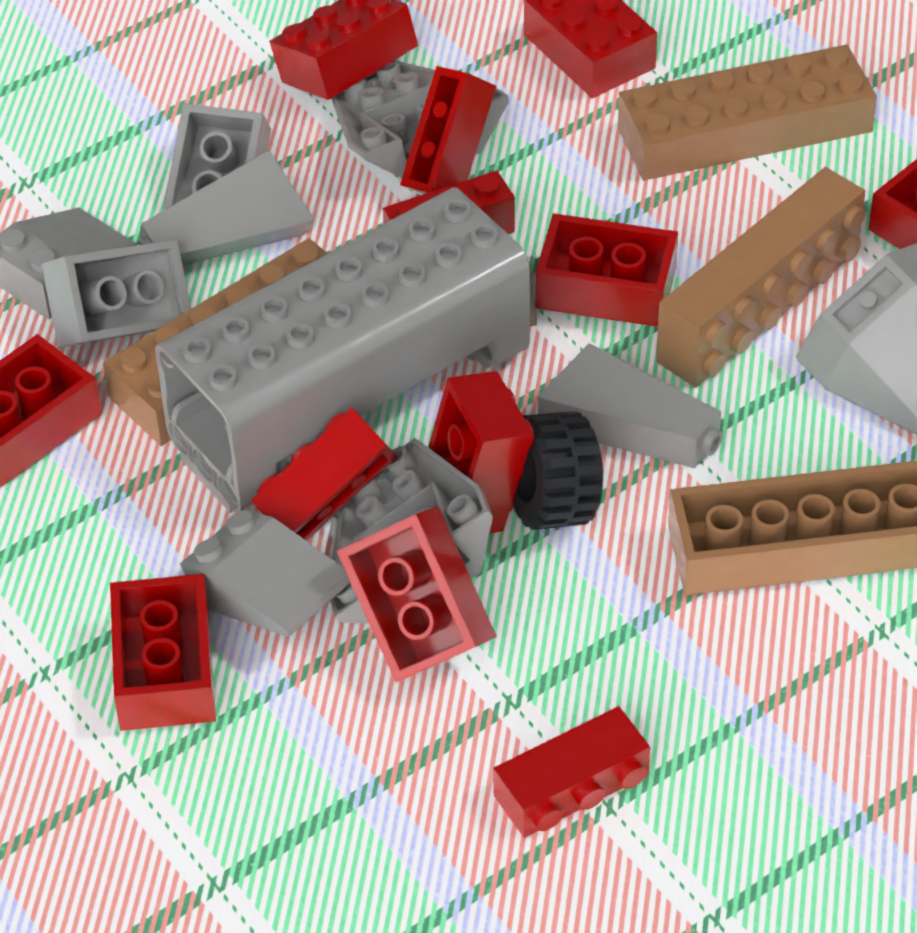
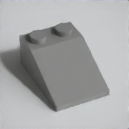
[162,103,271,211]
[0,207,138,320]
[41,239,191,348]
[180,509,351,637]

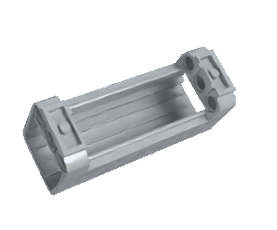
[155,187,530,513]

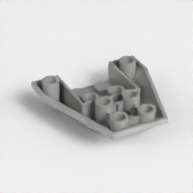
[331,61,509,178]
[796,243,917,435]
[330,438,493,623]

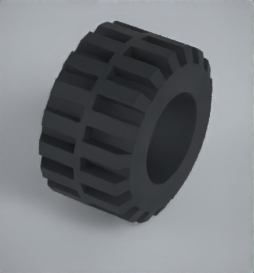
[513,411,603,530]

